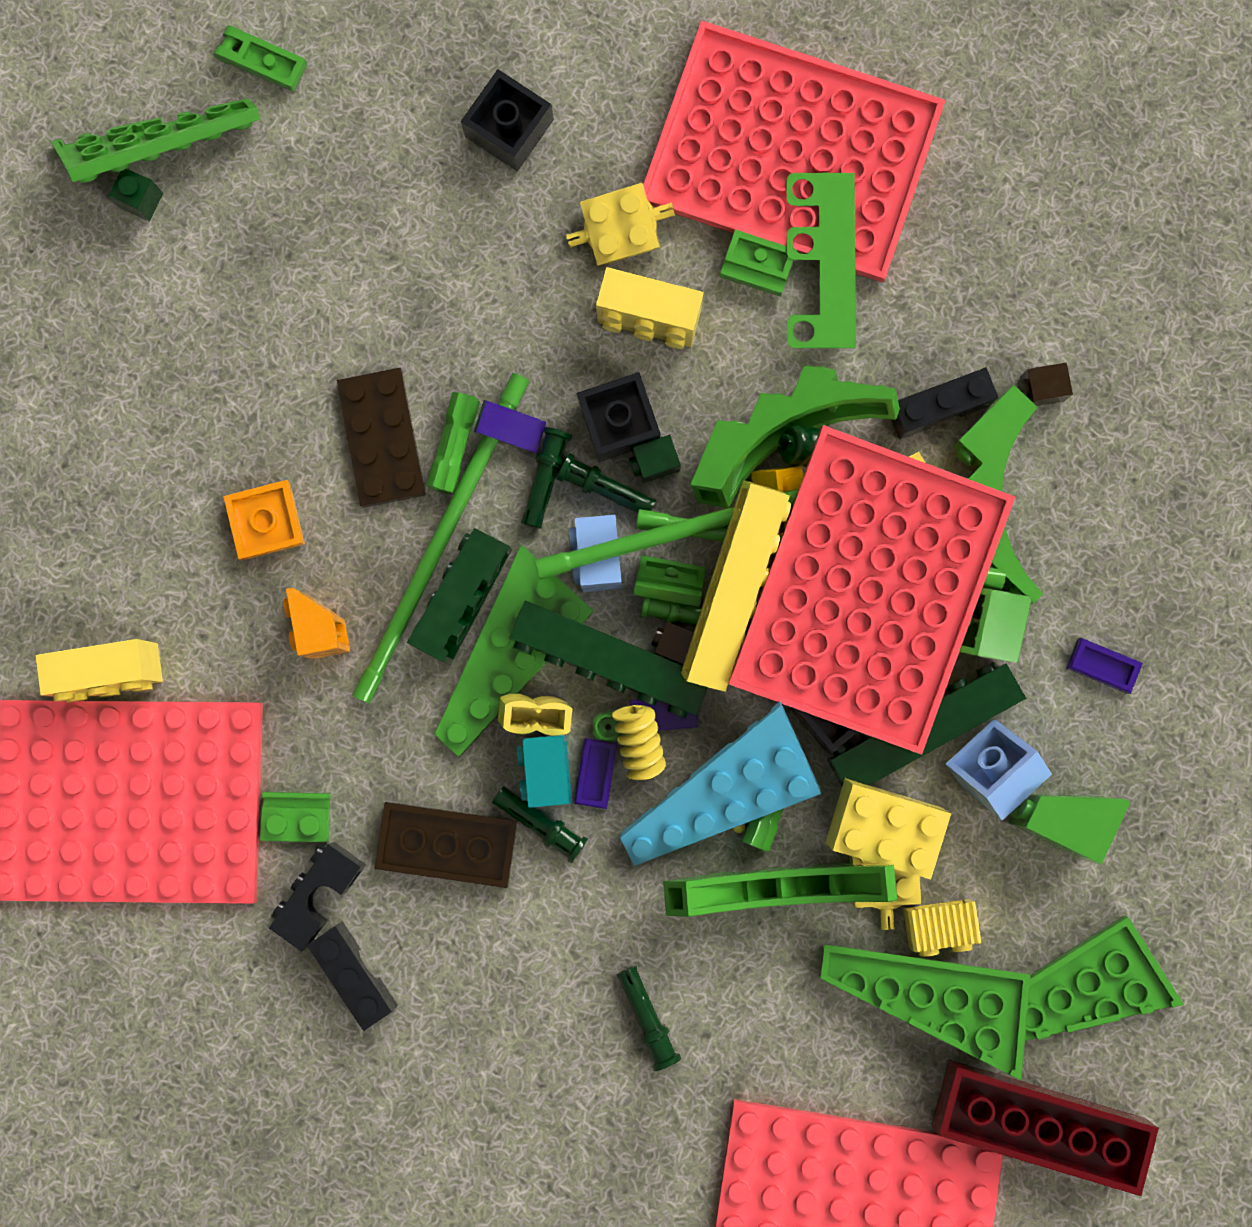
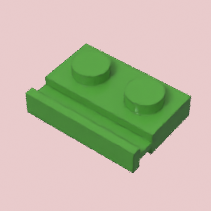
[720,229,797,297]
[633,555,706,607]
[260,792,331,842]

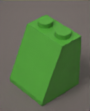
[1008,794,1130,865]

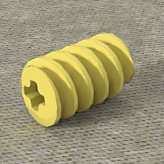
[612,705,666,780]

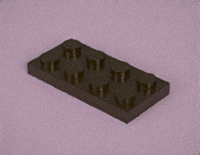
[337,367,426,508]
[375,802,518,888]

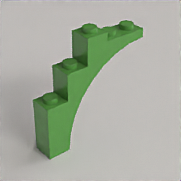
[690,366,900,508]
[953,385,1043,604]
[663,863,897,917]

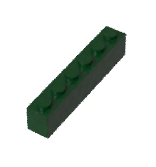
[508,600,708,719]
[827,661,1027,787]

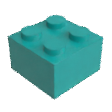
[517,735,572,808]

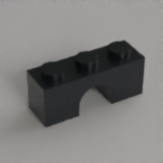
[891,367,999,440]
[269,842,366,952]
[307,921,398,1031]

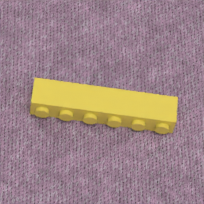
[681,480,791,692]

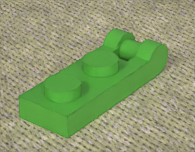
[213,25,308,92]

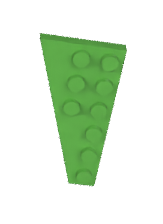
[51,98,260,183]
[435,544,594,757]
[1025,915,1184,1041]
[820,944,1031,1080]

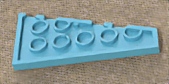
[620,701,821,866]

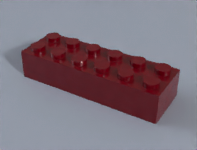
[931,1059,1159,1196]

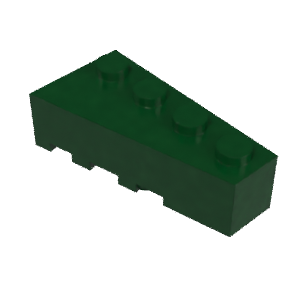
[407,528,512,665]

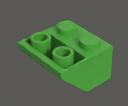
[959,587,1033,663]

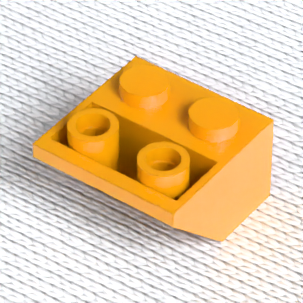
[283,587,350,659]

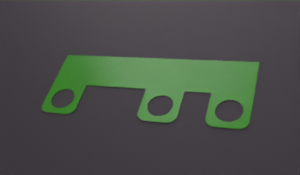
[786,173,856,348]

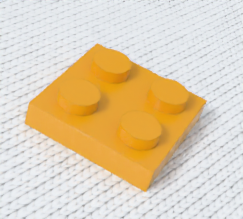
[223,480,305,561]

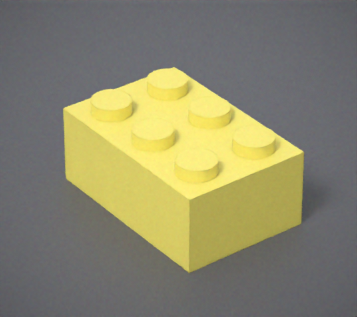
[596,267,704,349]
[36,639,163,703]
[825,778,951,880]

